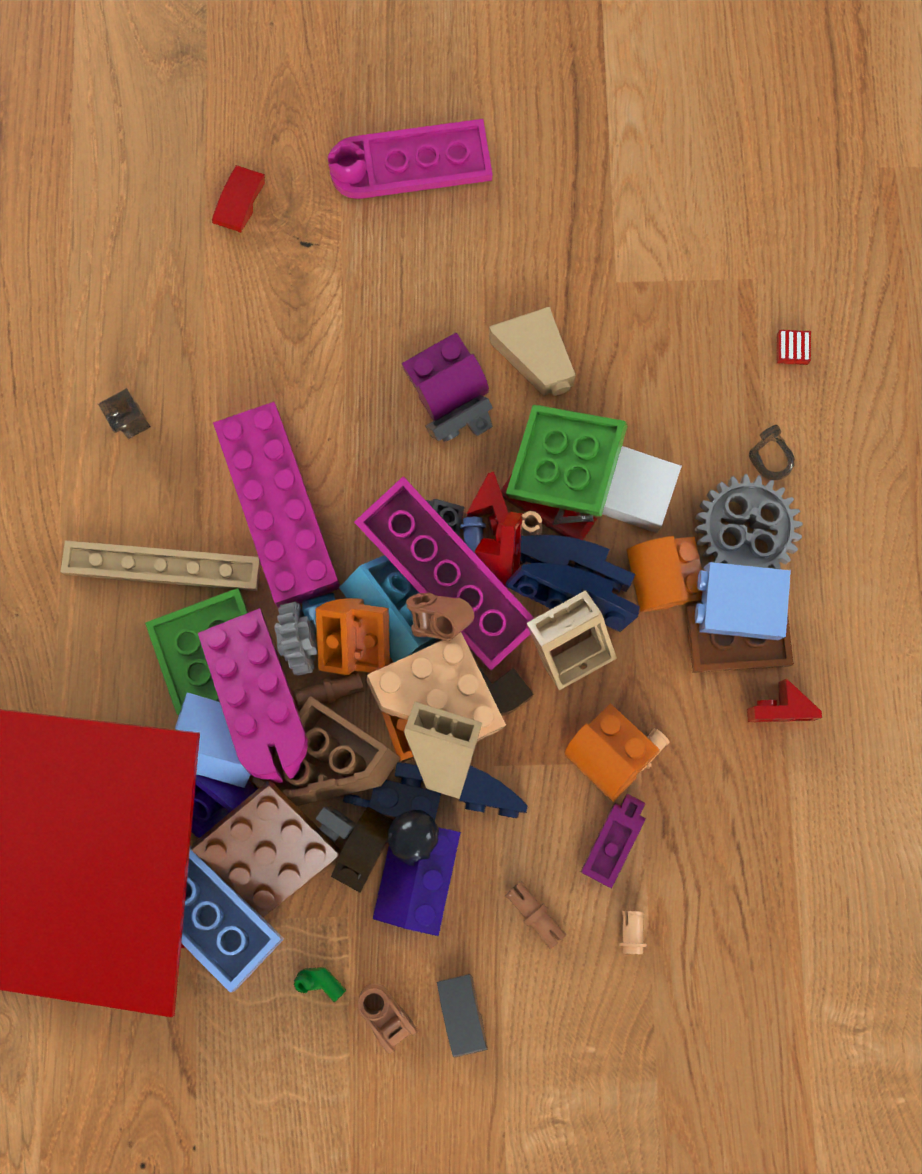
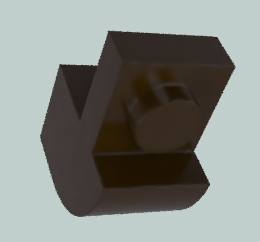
[477,665,534,716]
[331,807,393,893]

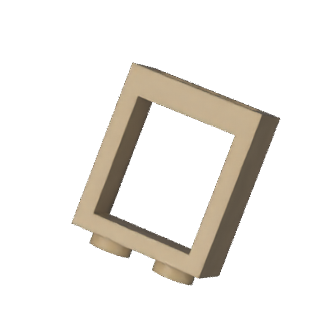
[526,590,617,690]

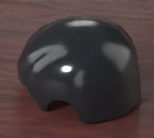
[387,810,439,866]

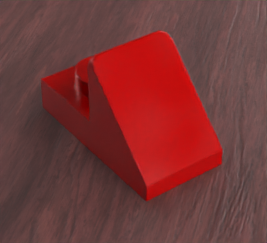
[467,471,508,535]
[475,512,523,586]
[747,679,822,722]

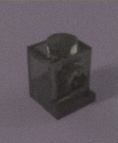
[98,388,151,439]

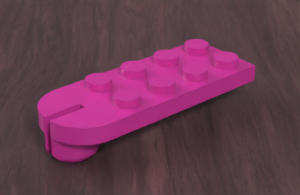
[328,119,493,199]
[198,608,308,783]

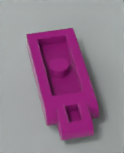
[580,793,646,889]

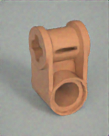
[406,593,474,641]
[358,983,418,1054]

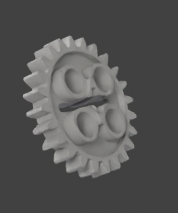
[695,474,803,569]

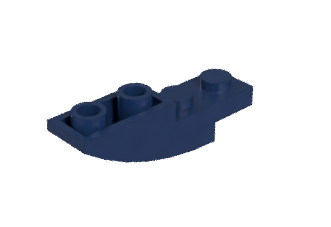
[520,535,635,593]
[505,563,640,632]
[395,762,528,819]

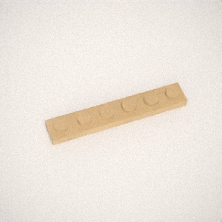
[61,541,261,591]

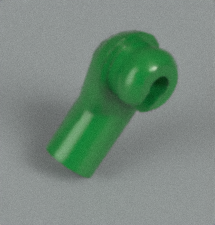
[294,967,346,1002]

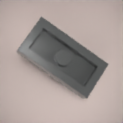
[426,395,493,442]
[316,806,356,843]

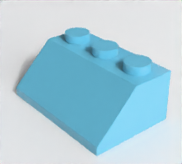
[339,555,439,662]

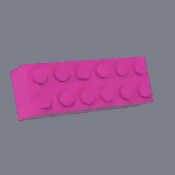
[213,401,340,608]
[354,476,535,670]

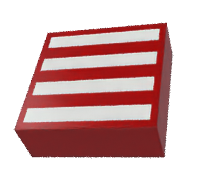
[777,330,811,365]

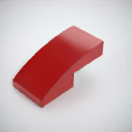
[212,165,265,232]

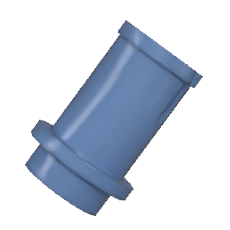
[460,517,486,558]

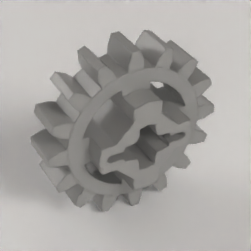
[274,602,318,676]

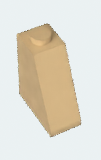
[489,307,576,396]
[404,702,482,799]

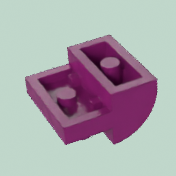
[402,332,489,421]

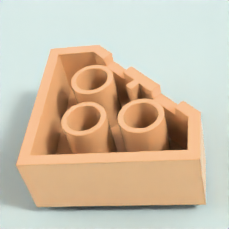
[367,632,506,741]

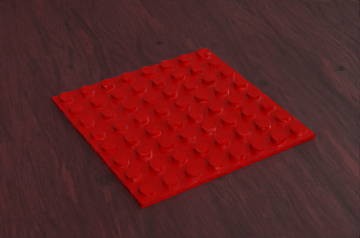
[0,709,200,1017]

